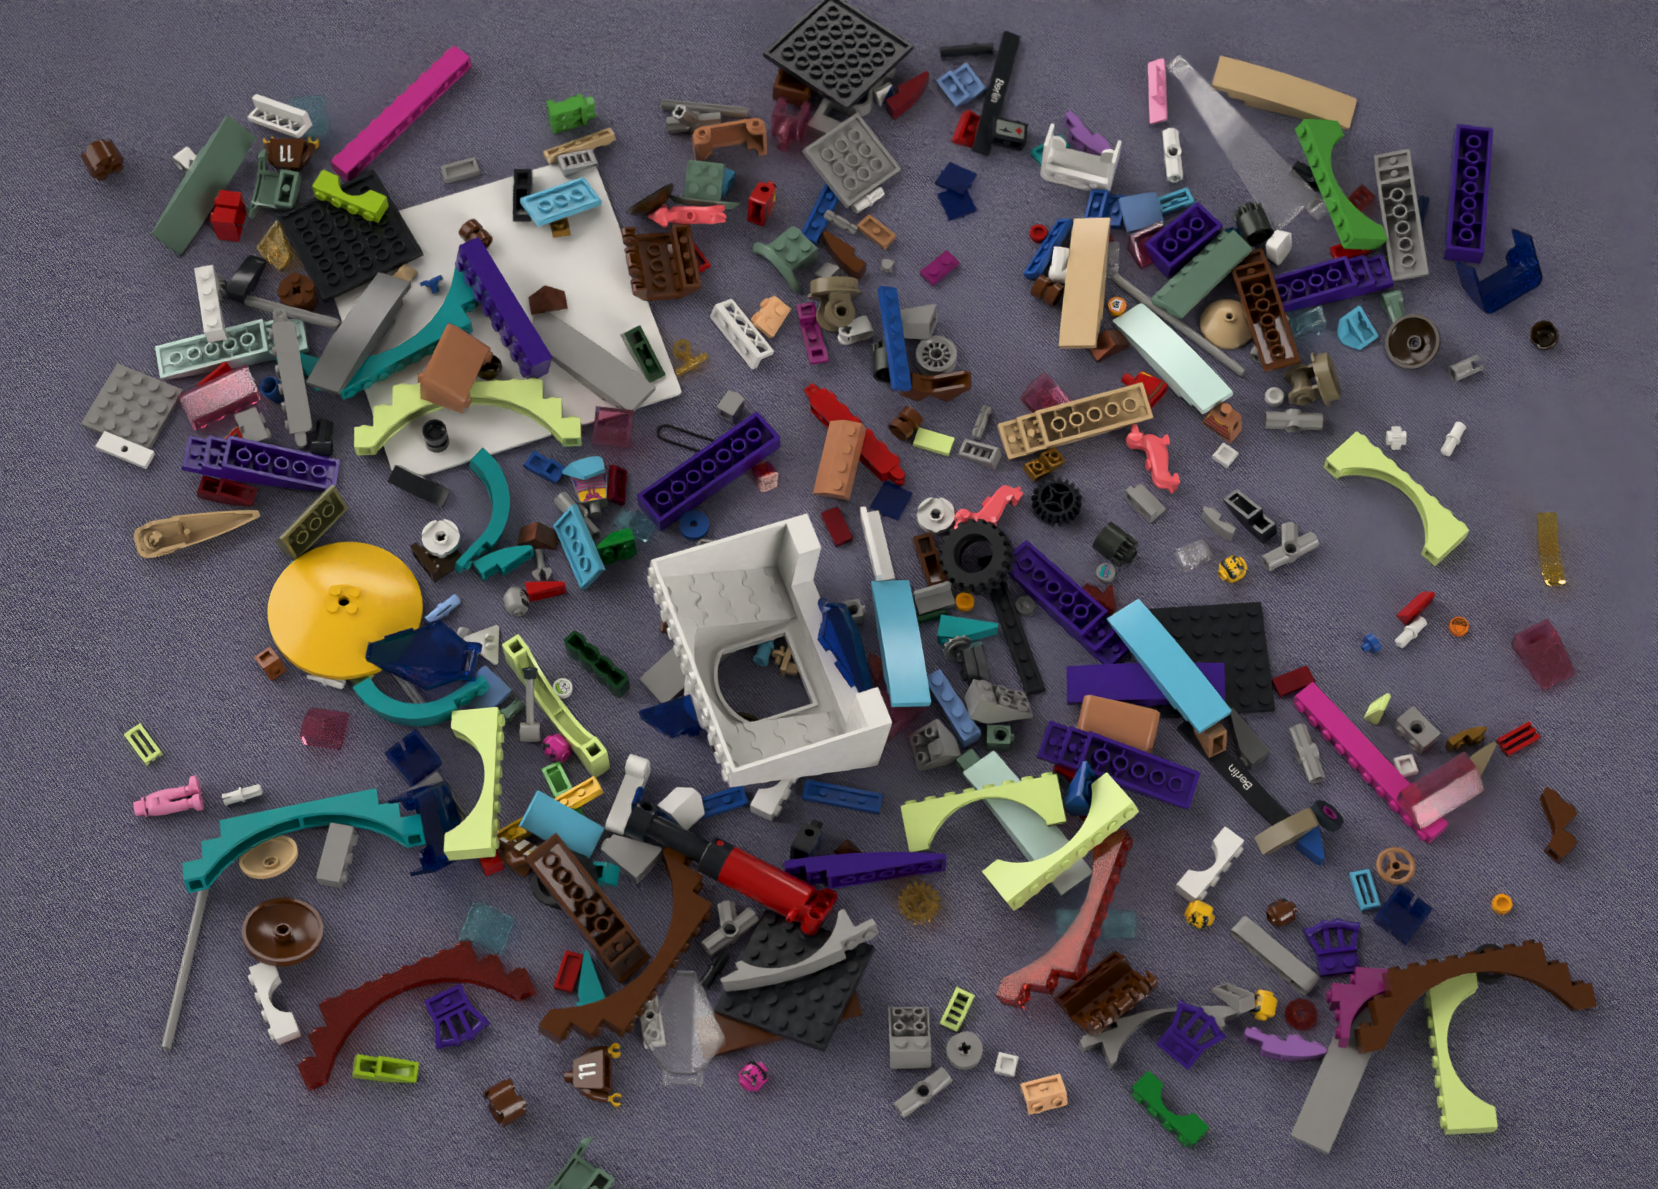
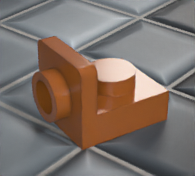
[254,647,287,681]

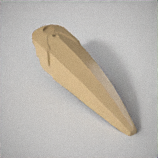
[133,510,260,559]

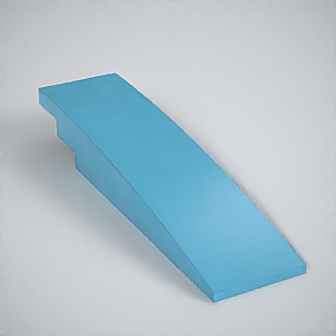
[871,580,931,707]
[1107,599,1232,734]

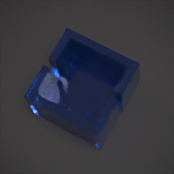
[384,728,442,788]
[1373,884,1433,945]

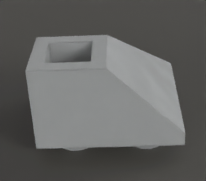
[909,719,961,771]

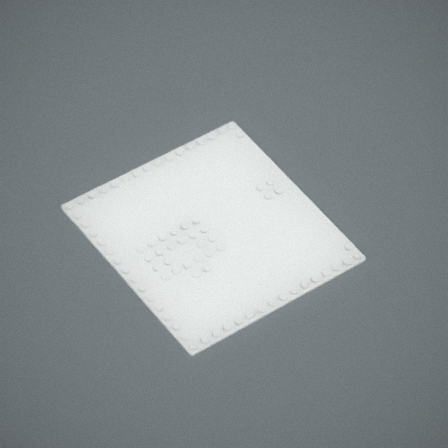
[334,156,681,476]

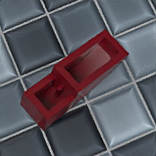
[886,71,929,120]
[197,475,258,506]

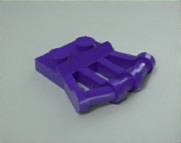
[1303,918,1360,977]
[424,983,490,1050]
[1156,999,1227,1070]

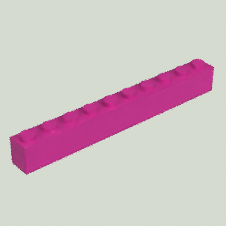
[331,45,472,182]
[1293,682,1448,844]

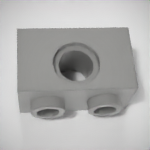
[1393,706,1441,754]

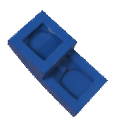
[523,450,566,484]

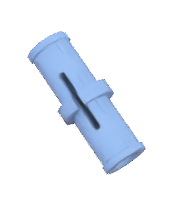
[424,594,461,627]

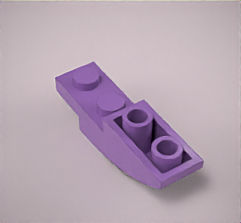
[1064,111,1119,168]
[1242,1027,1327,1062]

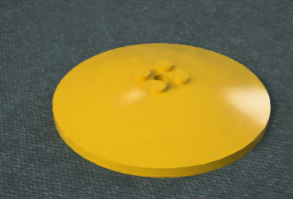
[268,542,423,680]

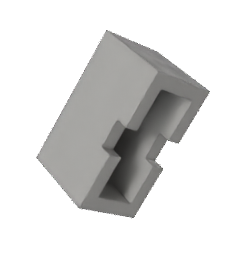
[234,407,272,444]

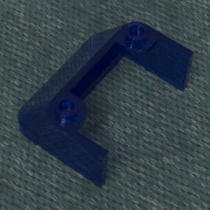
[1455,229,1543,314]
[638,694,705,739]
[388,781,461,876]

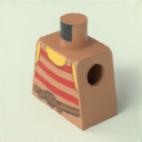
[1202,402,1242,444]

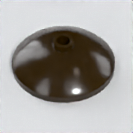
[626,182,674,216]
[1385,314,1441,369]

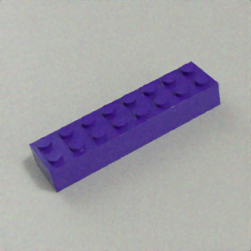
[1443,124,1493,264]
[455,237,553,380]
[637,411,780,532]

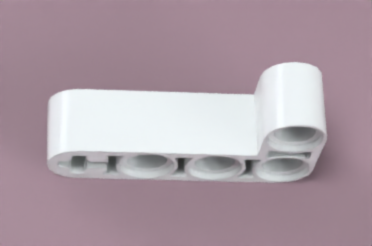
[605,754,651,836]

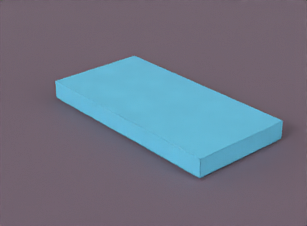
[520,177,602,227]
[553,504,605,590]
[519,791,605,858]

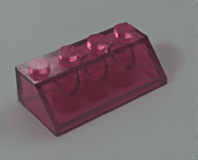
[178,364,262,430]
[1397,752,1485,831]

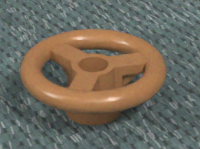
[1376,847,1416,885]

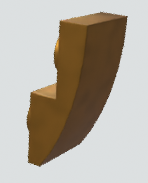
[550,217,571,238]
[1022,447,1066,482]
[1444,726,1487,752]

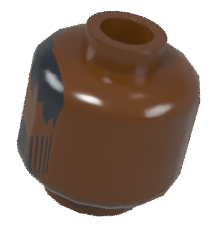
[1266,898,1297,928]

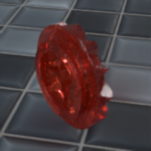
[1285,998,1318,1030]

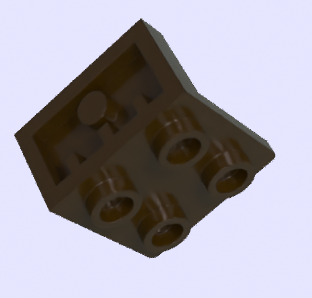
[410,535,462,583]

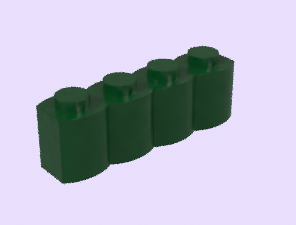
[564,631,630,698]

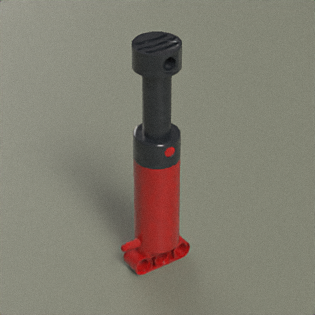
[625,799,838,935]

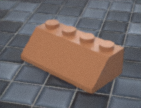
[813,420,866,501]

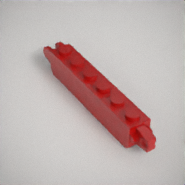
[804,383,905,486]

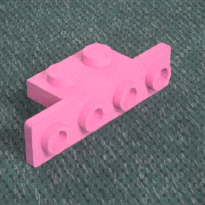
[1148,58,1167,125]

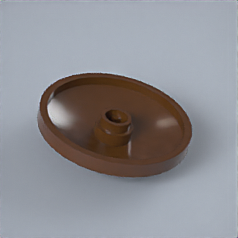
[242,898,324,967]

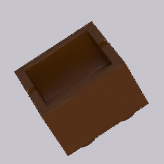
[772,68,813,108]

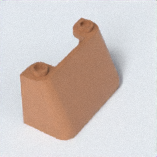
[692,118,767,161]
[420,323,493,414]
[1077,695,1161,754]

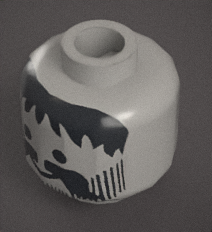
[503,587,530,617]

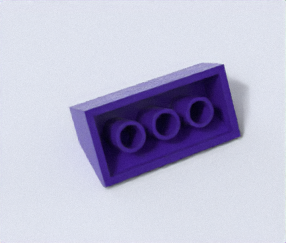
[1144,201,1223,278]

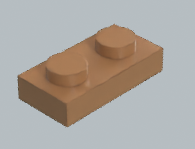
[857,214,896,250]

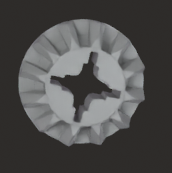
[943,635,972,661]

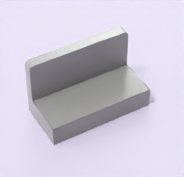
[1124,484,1166,523]
[913,581,956,615]

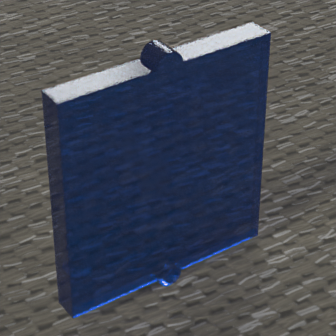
[935,162,977,196]
[937,184,977,221]
[870,481,913,521]

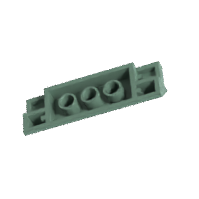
[1151,230,1253,319]

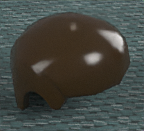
[1530,320,1559,351]
[477,355,502,380]

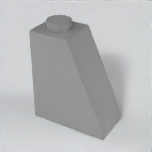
[900,304,938,339]
[600,834,663,884]

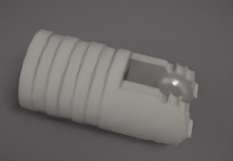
[1448,354,1484,382]

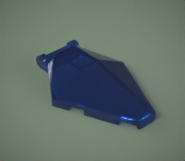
[817,597,873,693]
[365,619,483,691]

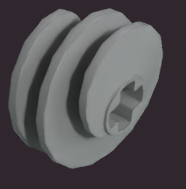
[946,1031,983,1070]

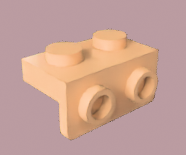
[751,295,791,339]

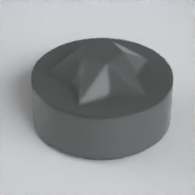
[1016,596,1035,616]

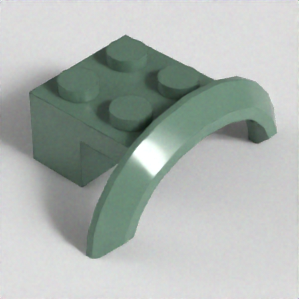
[246,149,302,219]
[670,160,740,209]
[753,225,818,294]
[547,1136,615,1189]

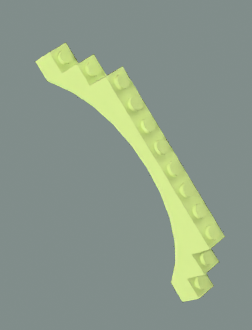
[354,378,582,456]

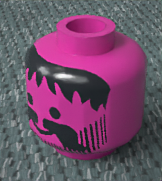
[543,734,572,763]
[738,1061,768,1092]

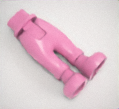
[133,775,204,817]

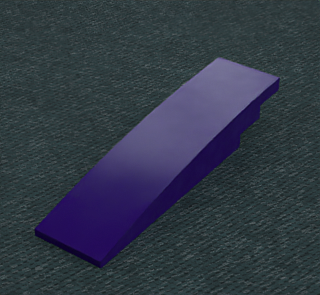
[1273,254,1394,312]
[181,435,340,492]
[1008,540,1130,664]
[1066,662,1226,706]
[1036,720,1201,810]
[784,852,947,889]

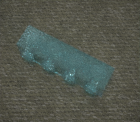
[1055,909,1137,939]

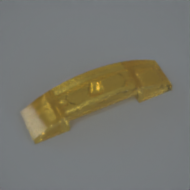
[1537,512,1565,586]

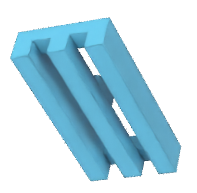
[1158,187,1195,216]
[1349,869,1381,912]

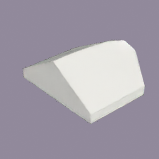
[658,787,704,830]

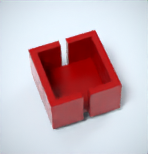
[210,190,247,242]

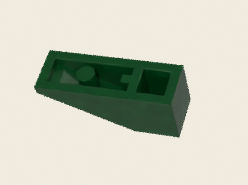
[620,325,666,383]

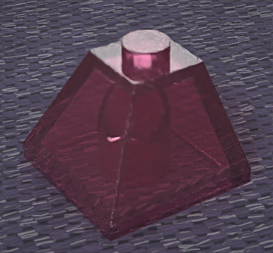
[1019,372,1071,413]
[299,707,349,750]

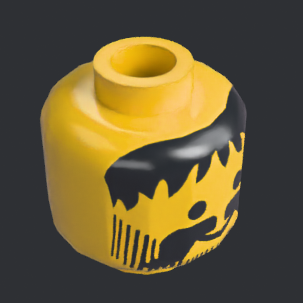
[1218,555,1247,583]
[1184,900,1215,929]
[1249,990,1278,1021]

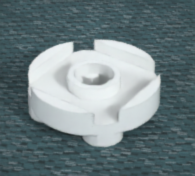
[917,497,955,536]
[422,519,461,558]

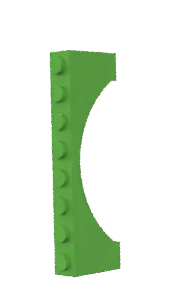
[1295,119,1388,250]

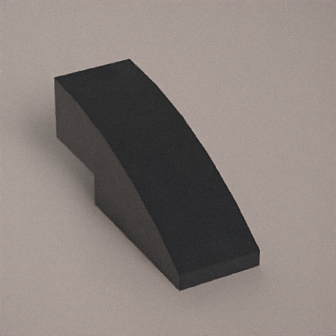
[513,169,533,222]
[226,255,267,303]
[387,465,451,508]
[1223,489,1277,544]

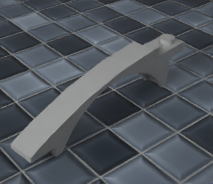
[720,909,879,991]
[1079,1006,1240,1069]

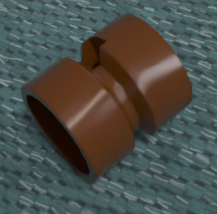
[458,219,493,249]
[1030,274,1065,307]
[888,406,923,441]

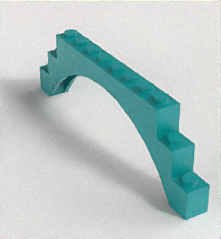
[276,266,479,400]
[182,788,426,893]

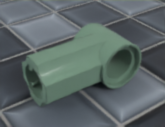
[1380,290,1406,325]

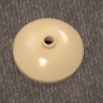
[1200,299,1252,349]
[239,835,298,879]

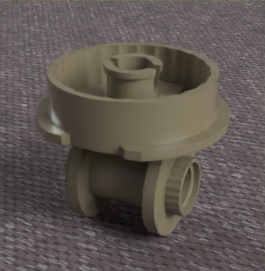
[807,276,862,332]
[1283,352,1341,406]

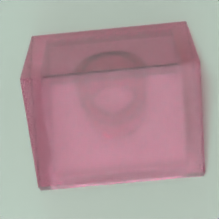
[1127,220,1164,269]

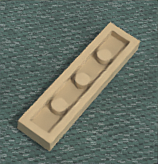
[543,128,616,164]

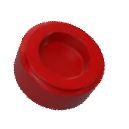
[1029,224,1048,243]

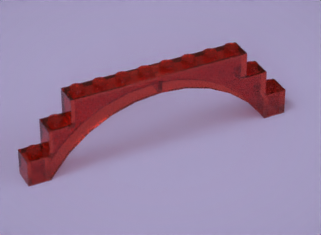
[996,816,1133,1009]
[297,941,536,1091]

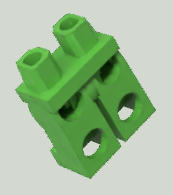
[546,93,596,134]

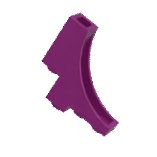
[1325,967,1388,1048]

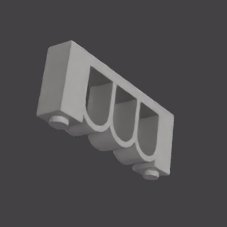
[808,67,897,139]

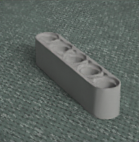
[1230,916,1319,995]

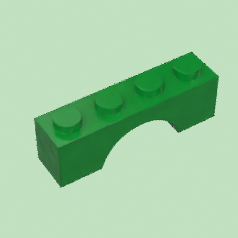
[1130,1070,1209,1149]

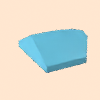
[1337,305,1379,350]
[562,456,605,480]

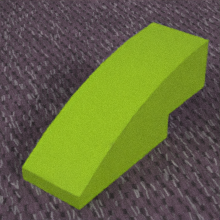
[352,1054,419,1083]

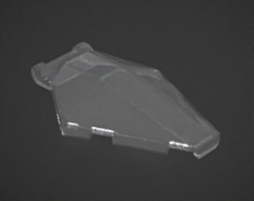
[643,970,725,1087]

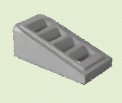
[557,149,598,177]
[958,439,1001,470]
[1212,983,1255,1013]

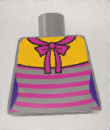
[571,471,608,517]

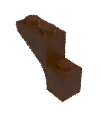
[901,371,972,402]
[1540,786,1578,864]

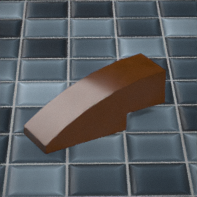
[823,230,866,281]
[912,532,947,587]

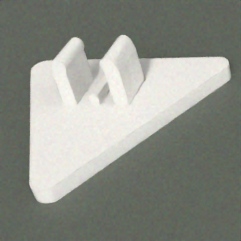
[463,625,499,665]

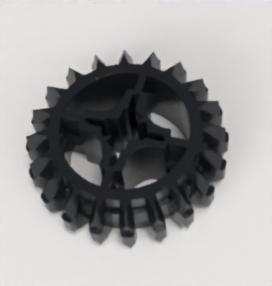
[1031,477,1082,527]

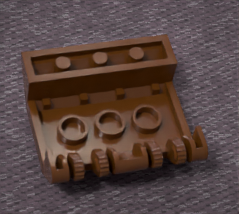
[621,224,702,301]
[1053,951,1158,1037]

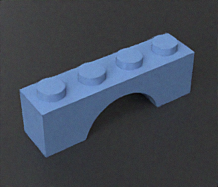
[927,669,981,749]

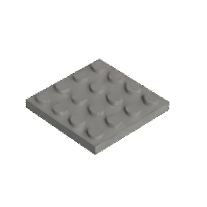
[802,113,901,209]
[81,363,184,450]

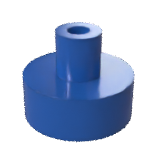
[1361,633,1381,654]

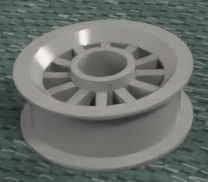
[916,335,957,376]

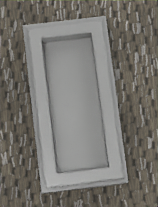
[441,157,481,184]

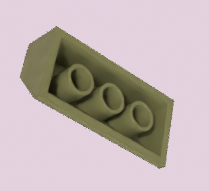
[275,485,349,560]

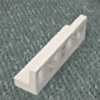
[247,94,313,139]
[710,299,774,369]
[860,506,895,581]

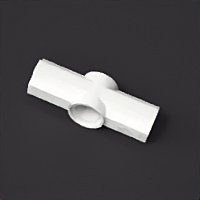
[1162,128,1183,183]

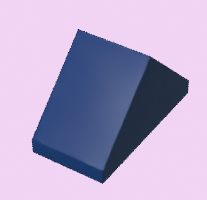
[1295,826,1325,866]

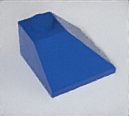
[1063,761,1098,816]

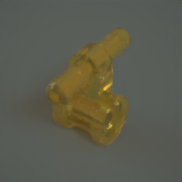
[672,339,709,377]

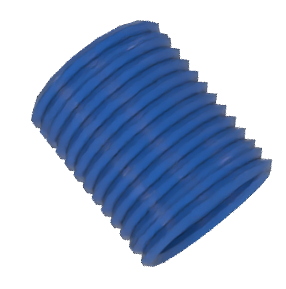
[260,376,285,403]

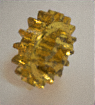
[898,881,941,925]

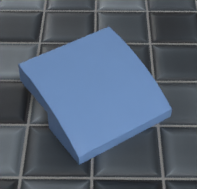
[936,62,987,108]
[1118,192,1165,233]
[463,665,513,709]

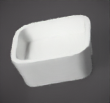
[1266,230,1292,266]

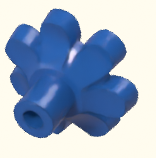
[419,275,443,293]

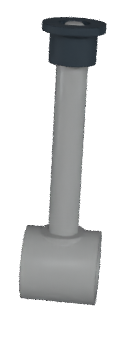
[520,667,541,742]

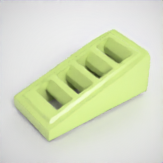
[1364,693,1391,725]
[939,987,975,1032]

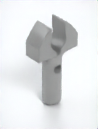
[532,549,553,582]

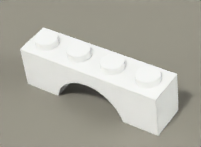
[194,265,227,343]
[750,778,798,822]
[1175,826,1244,902]
[248,963,301,1045]

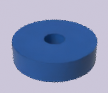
[679,510,709,541]

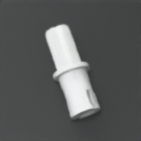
[851,187,885,214]
[1440,422,1466,457]
[1395,616,1427,648]
[307,674,346,689]
[222,784,263,806]

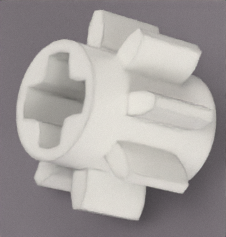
[1386,426,1406,450]

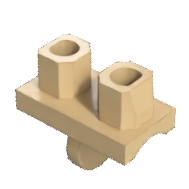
[771,646,798,677]

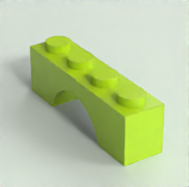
[312,170,389,223]

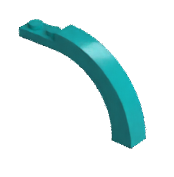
[454,447,510,574]
[353,675,490,726]

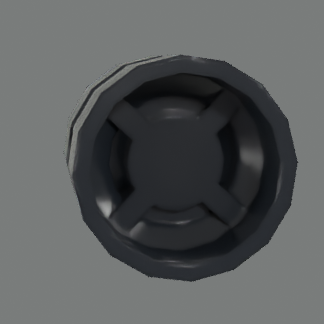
[422,419,450,453]

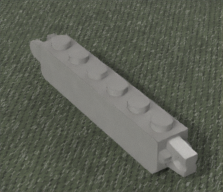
[269,308,313,449]

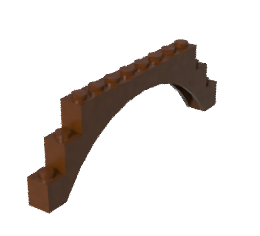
[539,846,713,1045]
[1354,939,1597,1054]

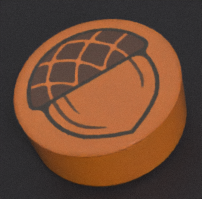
[1449,617,1469,637]

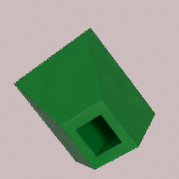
[597,527,637,565]

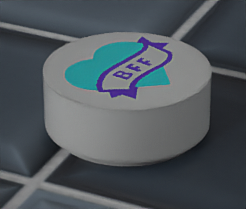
[1096,563,1115,583]

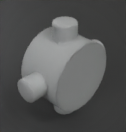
[880,259,895,273]

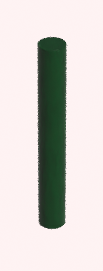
[917,609,948,624]

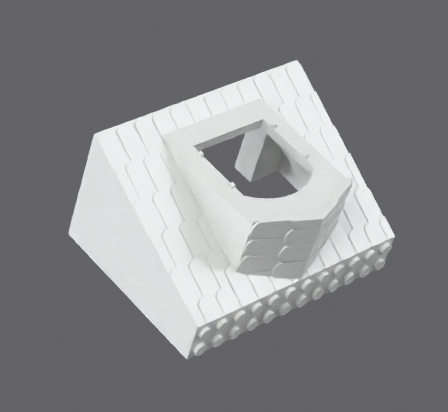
[647,514,892,787]

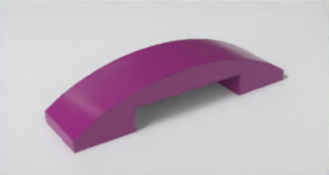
[796,302,829,365]

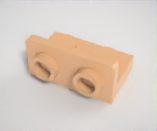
[1020,1074,1068,1115]

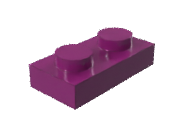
[920,250,959,287]

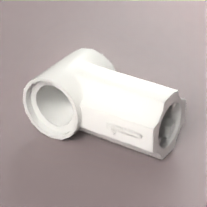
[1048,247,1069,284]

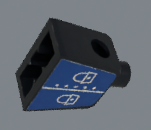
[789,820,823,860]

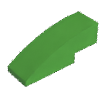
[541,761,584,816]

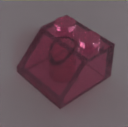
[592,406,634,448]

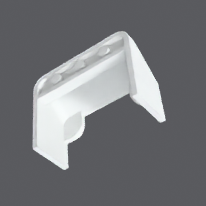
[1040,123,1122,192]

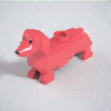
[648,204,727,228]
[1126,424,1180,494]
[954,485,1023,529]

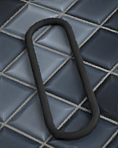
[657,424,715,452]

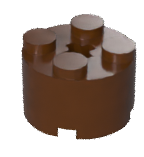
[81,139,124,181]
[277,272,318,312]
[482,1078,527,1128]

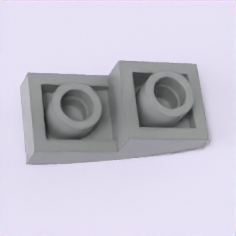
[1201,506,1236,542]

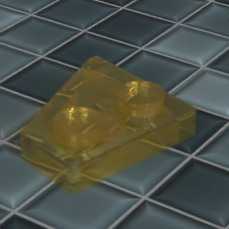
[256,221,293,271]

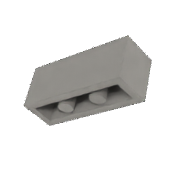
[316,823,358,889]

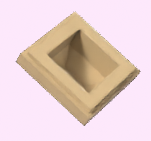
[393,264,418,282]

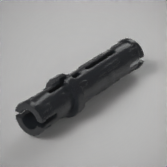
[940,42,994,58]

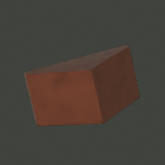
[528,285,568,315]
[1088,330,1129,363]
[518,522,558,550]

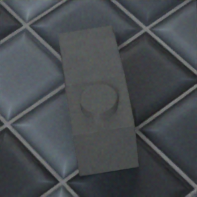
[1227,707,1270,771]

